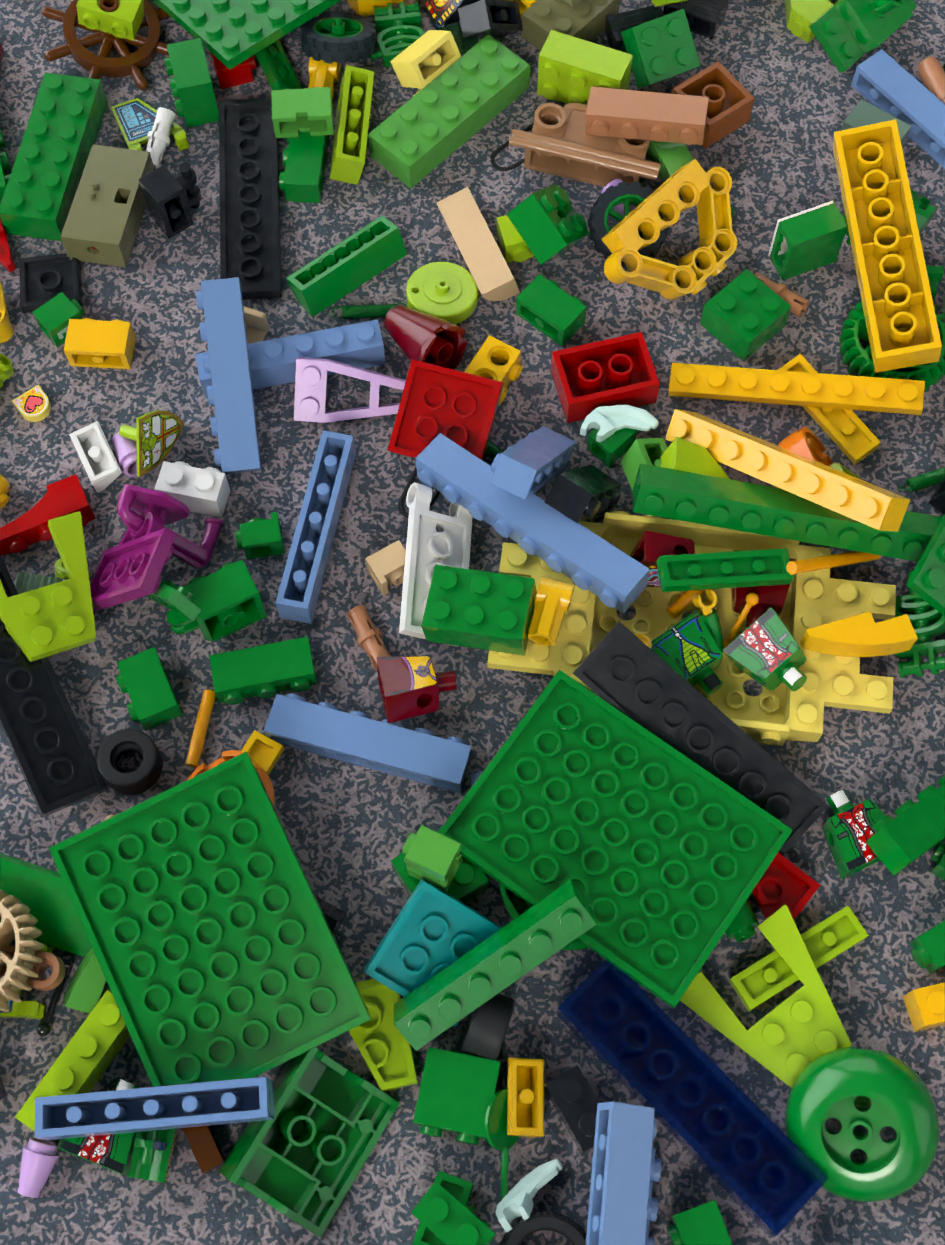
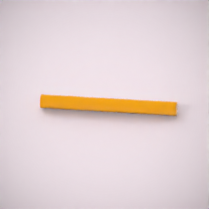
[786,551,881,575]

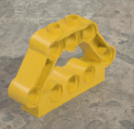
[601,159,738,300]

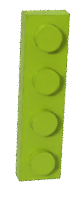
[729,906,869,1012]

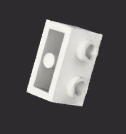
[154,461,231,518]

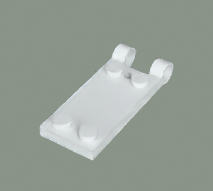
[399,482,473,647]

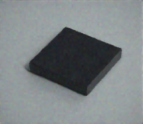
[19,253,83,313]

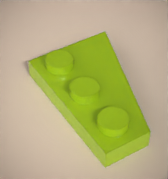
[349,979,418,1092]

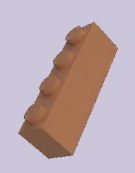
[586,87,709,145]

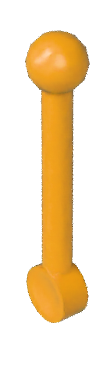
[723,593,759,648]

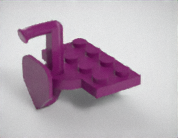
[90,484,224,612]

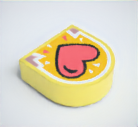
[12,385,51,422]

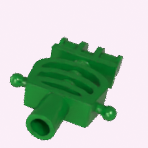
[369,1,424,67]
[894,571,945,678]

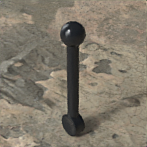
[36,962,73,1037]

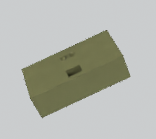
[61,144,154,268]

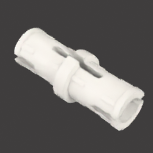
[146,107,176,170]

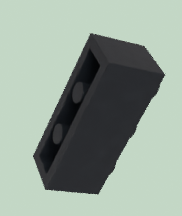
[545,465,622,523]

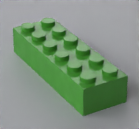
[368,34,530,188]

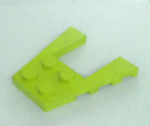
[0,511,96,662]
[680,905,852,1088]

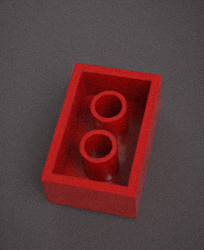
[551,332,660,423]

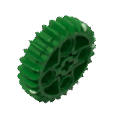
[839,302,945,392]

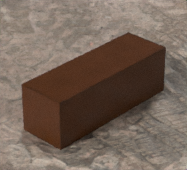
[182,1125,226,1174]

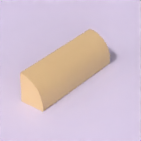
[437,187,520,301]

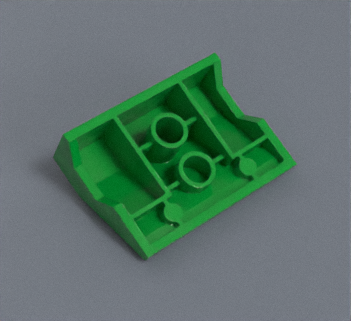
[219,1047,400,1238]

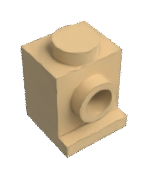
[365,540,406,596]

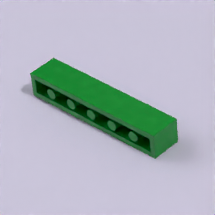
[394,880,597,1051]

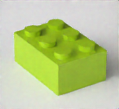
[537,30,633,105]

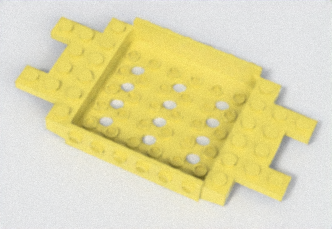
[487,511,896,746]

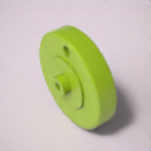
[406,262,479,324]

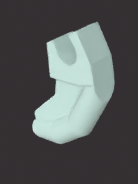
[580,404,659,443]
[495,1159,563,1233]

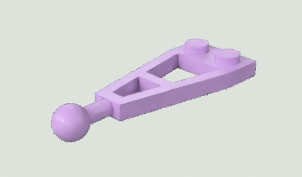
[294,357,406,423]

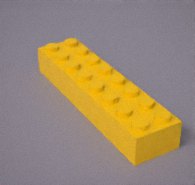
[833,119,942,373]

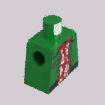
[723,608,807,691]
[822,790,885,880]
[58,1079,139,1176]

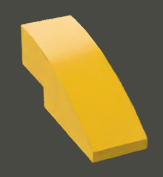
[800,611,918,657]

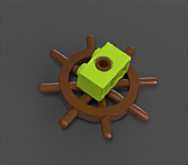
[41,0,170,91]

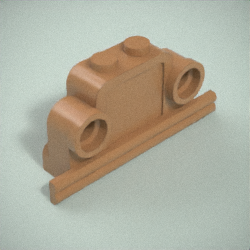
[509,103,661,187]

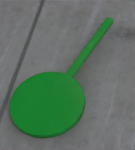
[485,1089,519,1201]

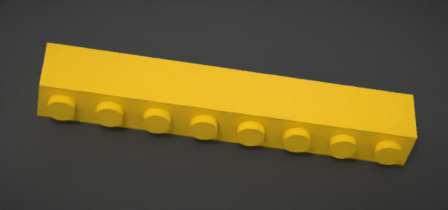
[665,409,910,532]

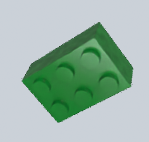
[421,564,537,656]

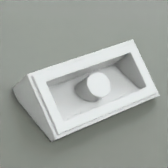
[69,421,122,493]

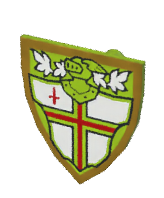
[119,410,185,477]

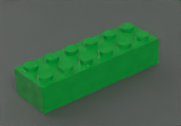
[0,72,108,241]

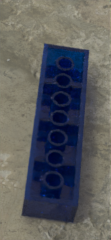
[556,960,829,1236]

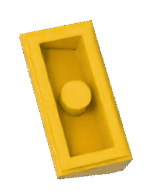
[507,1057,544,1138]

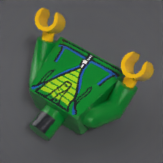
[636,589,724,696]

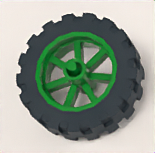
[301,12,376,64]
[588,181,669,266]

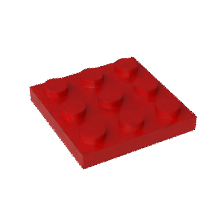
[387,359,504,461]

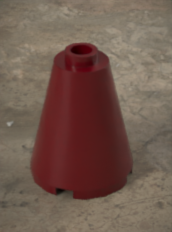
[384,305,467,370]

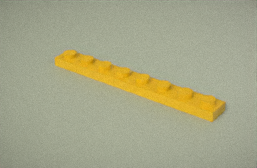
[668,363,925,415]

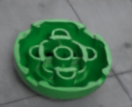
[785,1047,939,1202]

